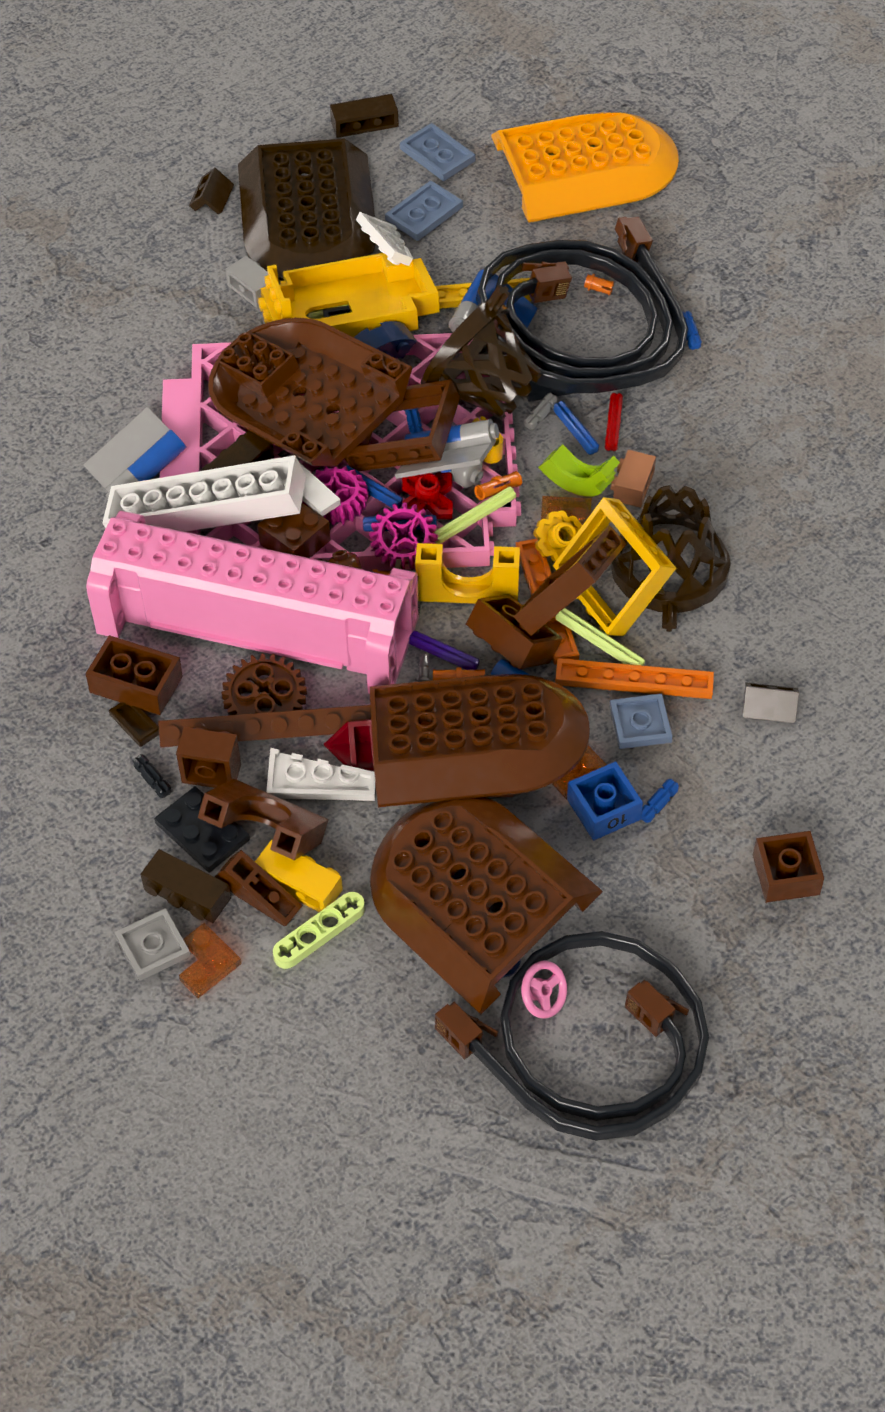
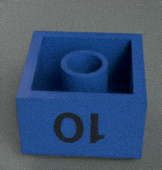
[567,761,643,841]

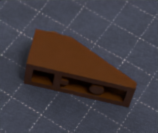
[214,850,303,927]

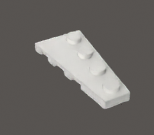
[356,212,413,266]
[266,748,376,801]

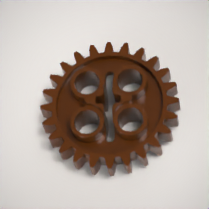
[221,653,307,715]

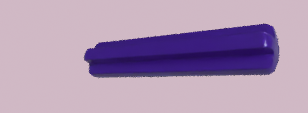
[409,631,480,670]

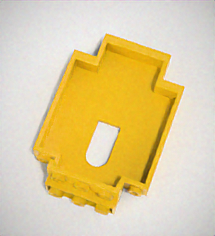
[258,253,440,337]

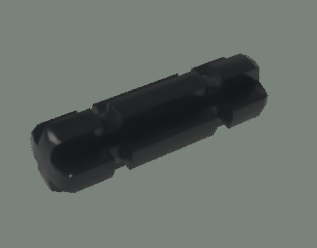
[133,754,172,798]

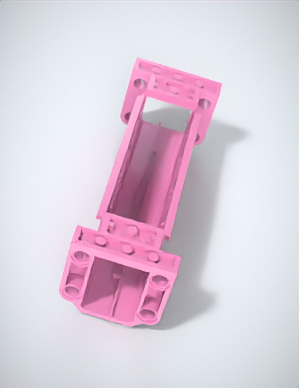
[86,510,419,694]

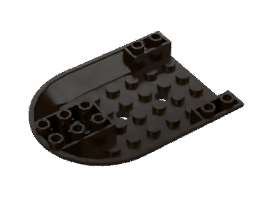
[238,138,376,281]

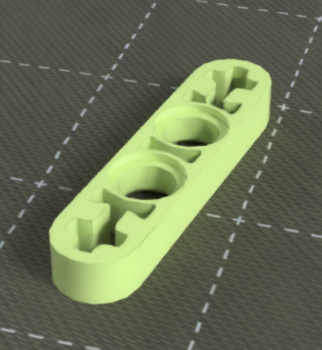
[273,892,365,969]

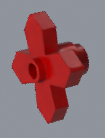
[402,472,453,519]

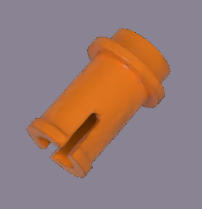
[584,273,614,295]

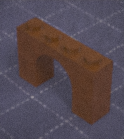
[198,779,329,860]

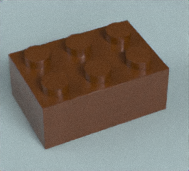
[466,594,563,669]
[85,635,183,715]

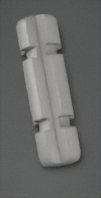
[523,393,558,430]

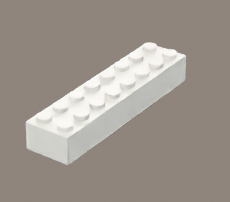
[102,455,306,532]

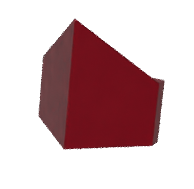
[323,719,374,772]

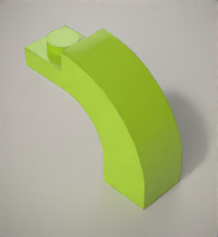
[538,444,620,497]

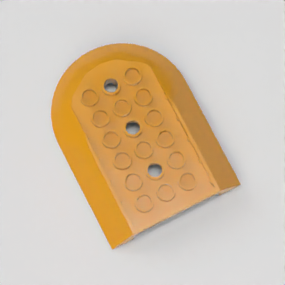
[491,112,679,223]

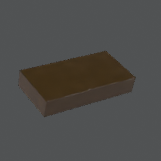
[109,702,159,747]

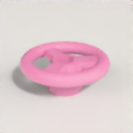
[521,960,567,1019]

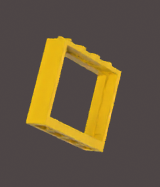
[553,497,676,636]

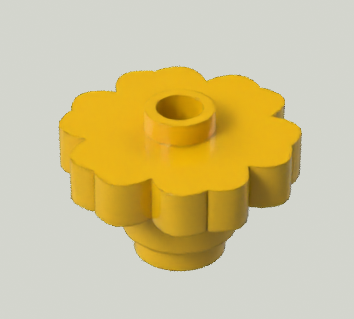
[533,511,582,562]

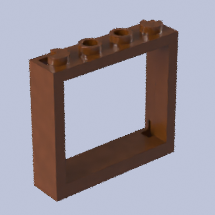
[345,379,460,471]
[513,525,626,636]

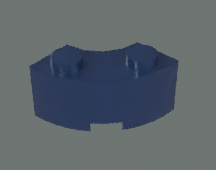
[354,321,417,359]

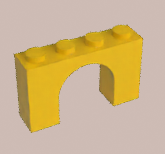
[415,543,520,604]

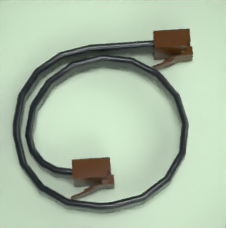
[435,931,709,1141]

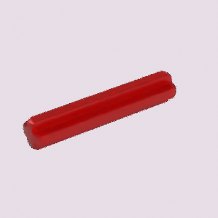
[605,393,623,452]

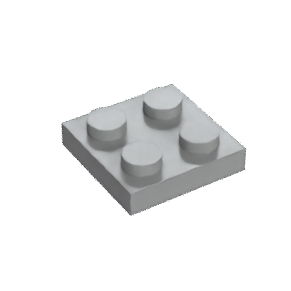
[114,908,191,981]

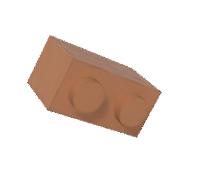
[610,450,656,508]

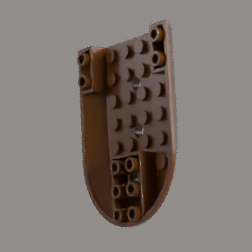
[208,318,412,466]
[369,674,590,807]
[370,797,603,1015]

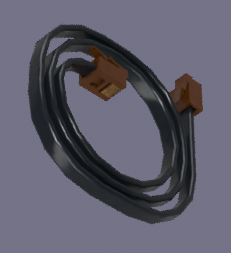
[476,216,688,394]

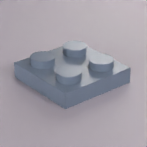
[609,694,672,749]

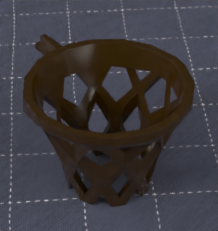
[421,285,542,420]
[610,485,731,632]

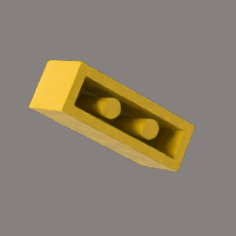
[255,840,343,912]

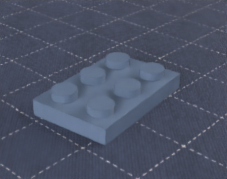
[400,123,475,181]
[385,180,463,241]

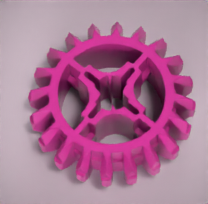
[302,466,369,527]
[369,502,438,570]

